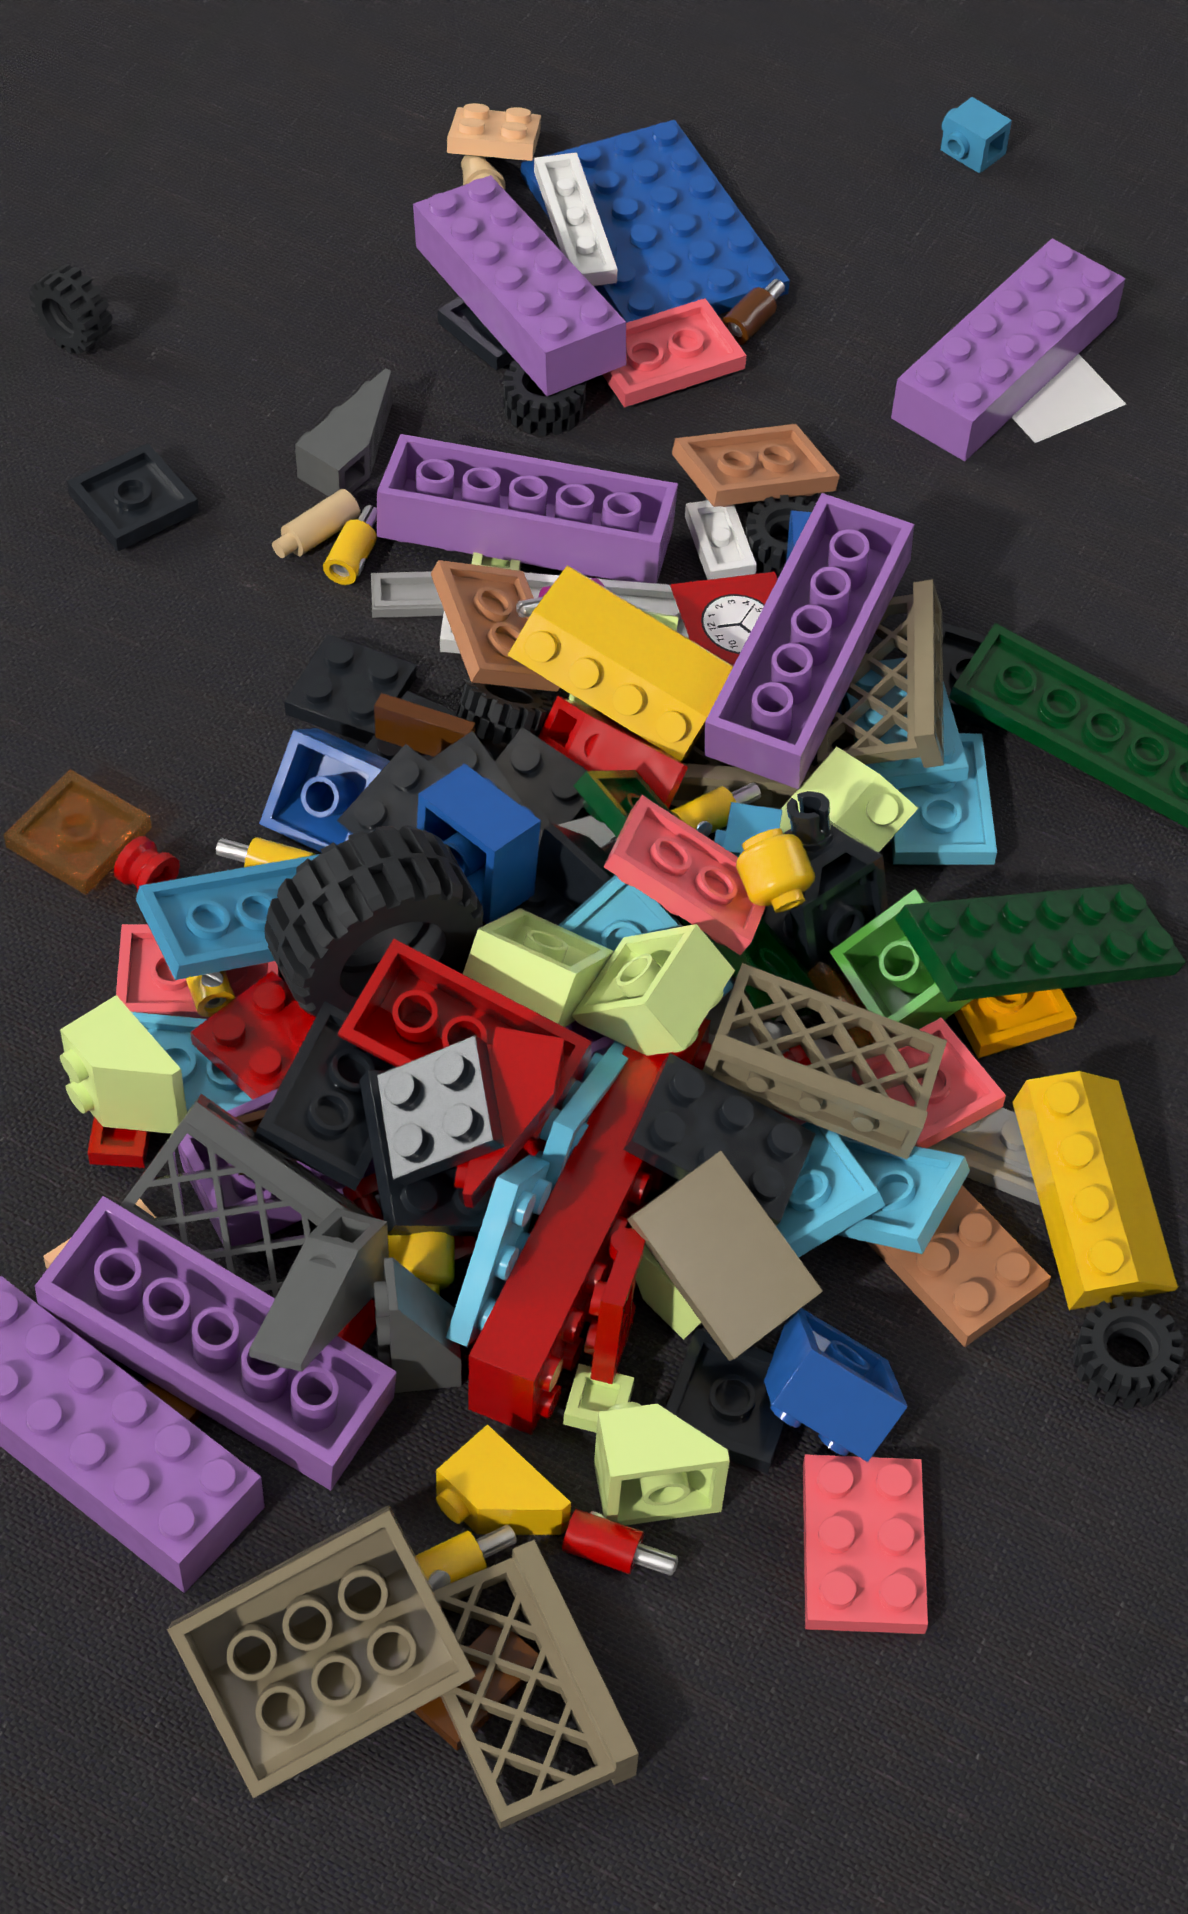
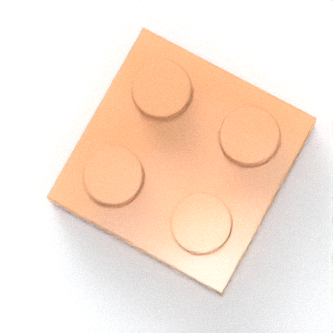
[447,103,541,161]

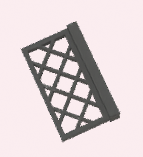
[119,1094,375,1298]

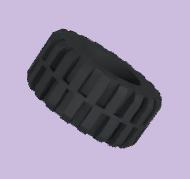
[264,825,484,1016]

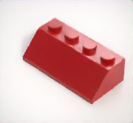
[338,939,592,1141]

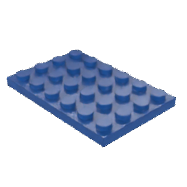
[521,120,790,323]

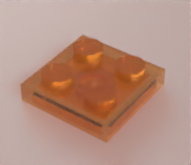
[4,769,151,895]

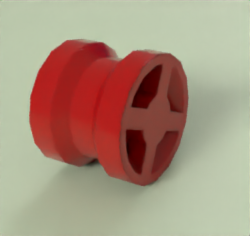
[114,836,180,893]

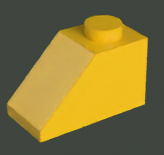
[436,1424,571,1535]

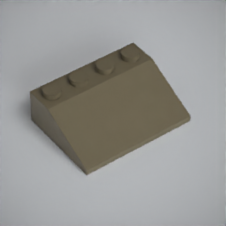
[167,1505,476,1798]

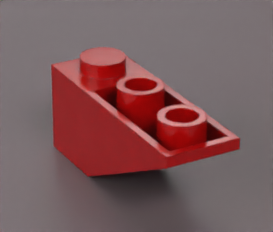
[538,696,688,808]
[455,1027,565,1208]

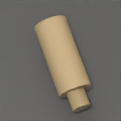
[272,489,361,558]

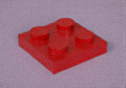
[190,971,316,1100]

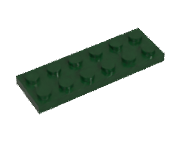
[949,623,1188,828]
[573,770,829,1022]
[895,884,1186,1002]

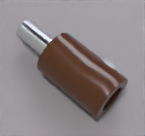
[721,279,785,345]

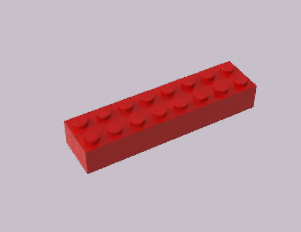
[468,1018,712,1435]

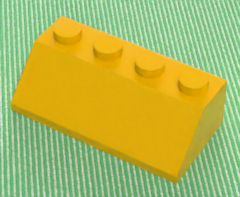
[508,565,733,761]
[1012,1071,1178,1310]

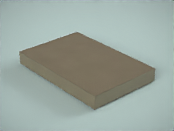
[627,1151,823,1361]

